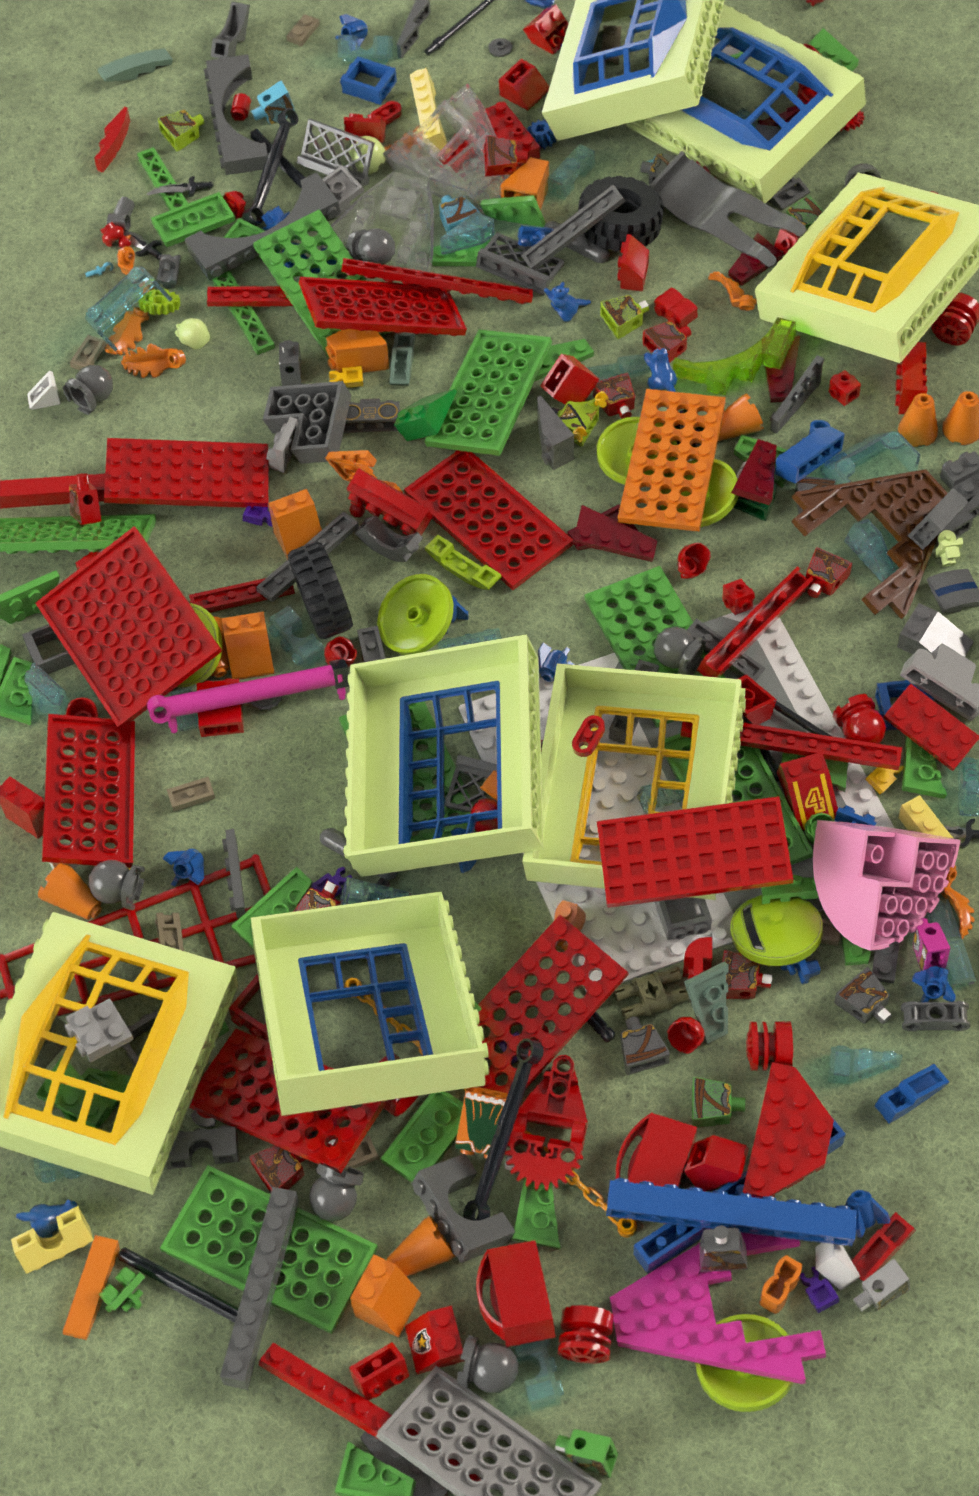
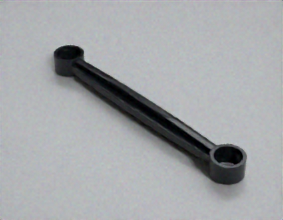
[243,108,298,226]
[463,1038,544,1221]

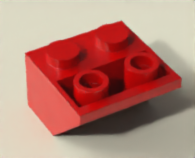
[523,4,569,54]
[499,59,549,111]
[344,113,386,143]
[617,234,649,292]
[540,353,600,405]
[684,1135,749,1192]

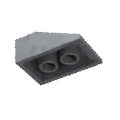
[537,396,574,470]
[897,603,974,657]

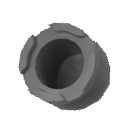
[346,228,395,265]
[62,365,113,415]
[654,626,709,675]
[89,860,145,910]
[310,1163,364,1222]
[457,1335,519,1393]

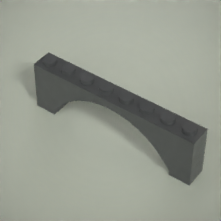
[204,54,268,175]
[185,172,341,281]

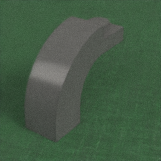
[354,515,423,562]

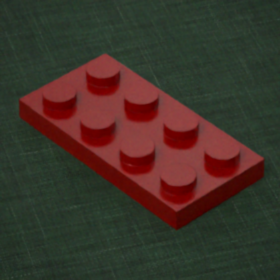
[883,683,979,771]

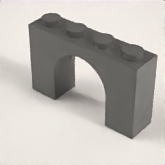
[411,1154,515,1263]

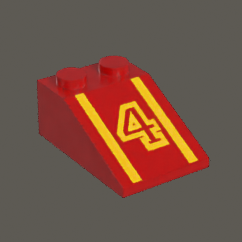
[777,752,838,831]

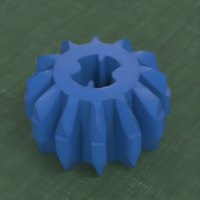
[527,119,556,150]

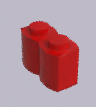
[654,287,698,329]

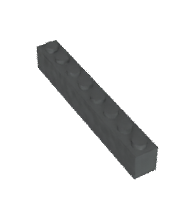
[220,1187,299,1390]

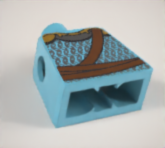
[251,81,295,125]
[439,195,481,238]

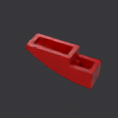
[852,1212,916,1281]

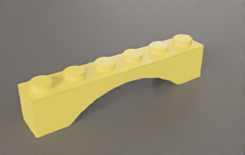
[410,68,448,156]

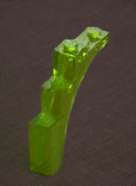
[672,317,797,396]

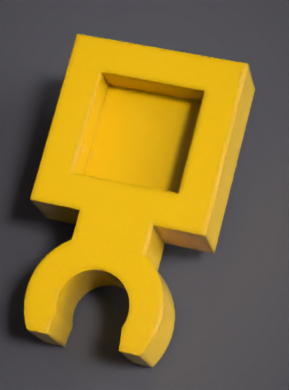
[329,366,364,388]
[865,765,904,794]

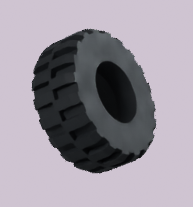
[578,176,664,252]
[287,541,353,639]

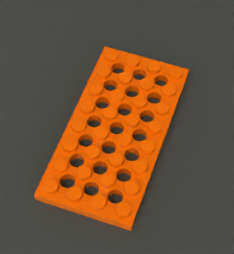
[618,389,726,532]

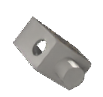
[853,1259,910,1312]

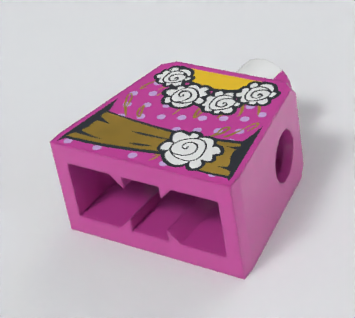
[913,918,950,971]

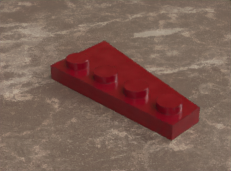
[761,335,800,403]
[731,439,777,505]
[573,505,658,562]

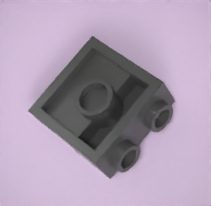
[940,451,979,502]

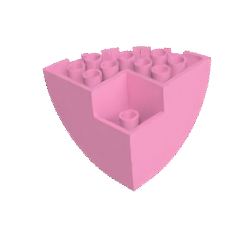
[813,820,960,950]

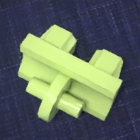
[934,530,963,567]

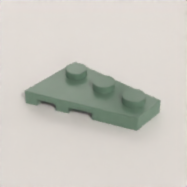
[684,962,728,1043]

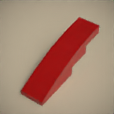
[94,106,130,173]

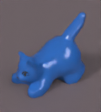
[543,282,591,322]
[644,348,677,392]
[16,1199,77,1238]

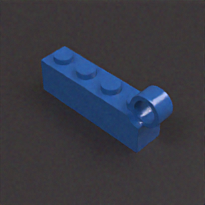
[775,420,845,484]

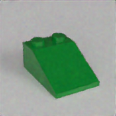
[394,389,457,441]

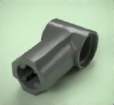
[107,197,135,231]

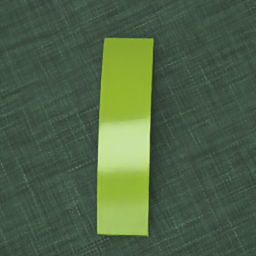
[425,535,502,590]

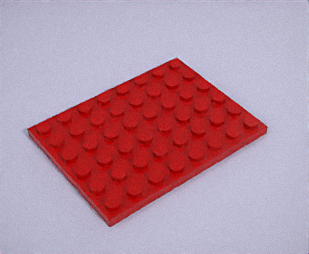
[35,526,223,729]

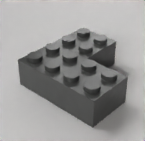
[263,381,352,464]

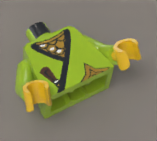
[552,391,609,447]

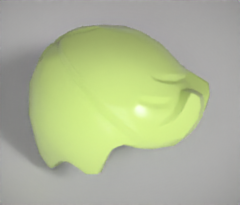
[175,318,210,349]

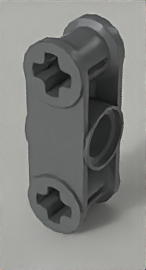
[901,1001,971,1031]

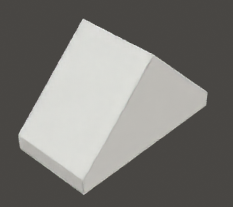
[27,371,60,410]
[815,1243,861,1290]

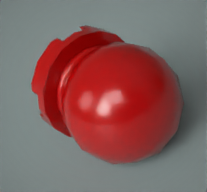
[832,694,886,744]

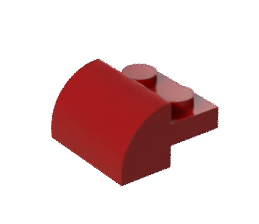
[683,937,712,980]

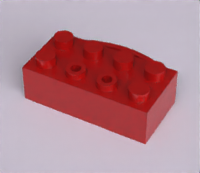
[471,101,540,176]
[346,468,433,536]
[615,1113,697,1224]
[476,1240,556,1347]

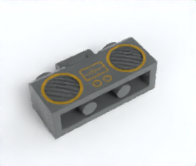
[343,398,400,433]

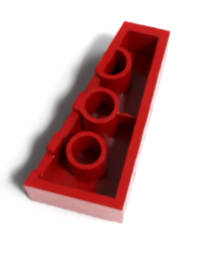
[895,342,927,415]

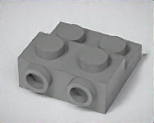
[322,165,364,217]
[266,417,298,473]
[64,998,133,1063]

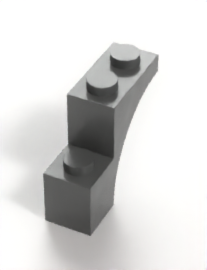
[211,1,250,58]

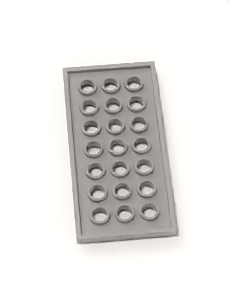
[376,1366,602,1496]

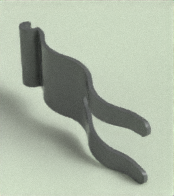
[649,151,806,267]

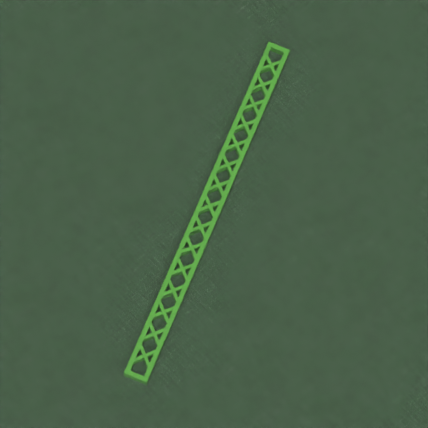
[137,147,275,355]

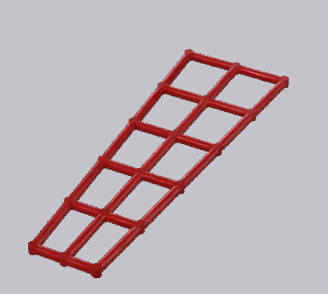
[0,854,271,1017]

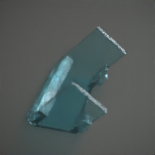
[85,266,173,352]
[819,431,921,485]

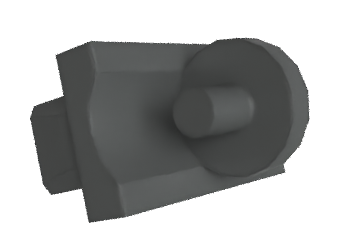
[157,254,181,288]

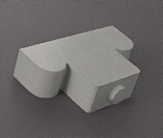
[900,643,979,721]

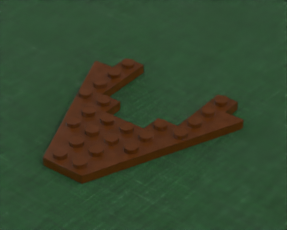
[791,469,947,619]

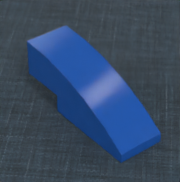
[874,1064,949,1124]

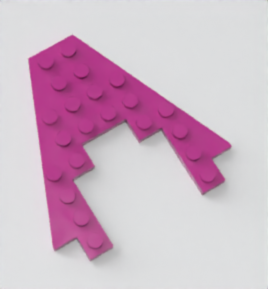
[610,1233,826,1384]

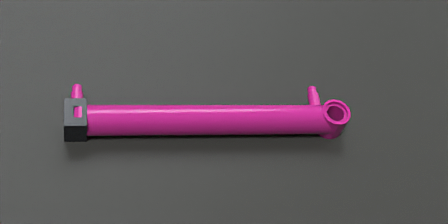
[147,659,349,733]

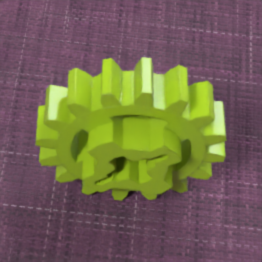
[138,289,180,315]

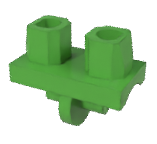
[99,1267,145,1313]

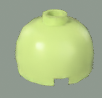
[349,136,386,175]

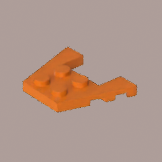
[325,450,403,493]

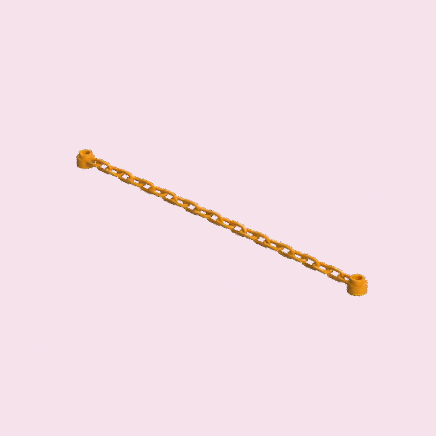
[344,978,637,1238]

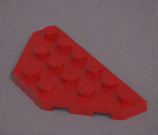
[743,1062,834,1199]

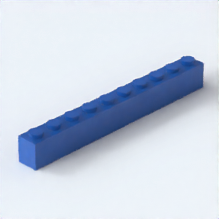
[633,1116,846,1274]
[606,1178,857,1246]

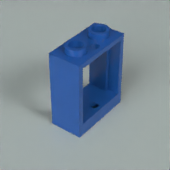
[340,56,397,105]
[875,680,934,731]

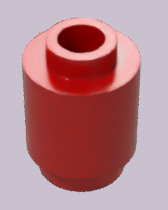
[230,93,251,121]

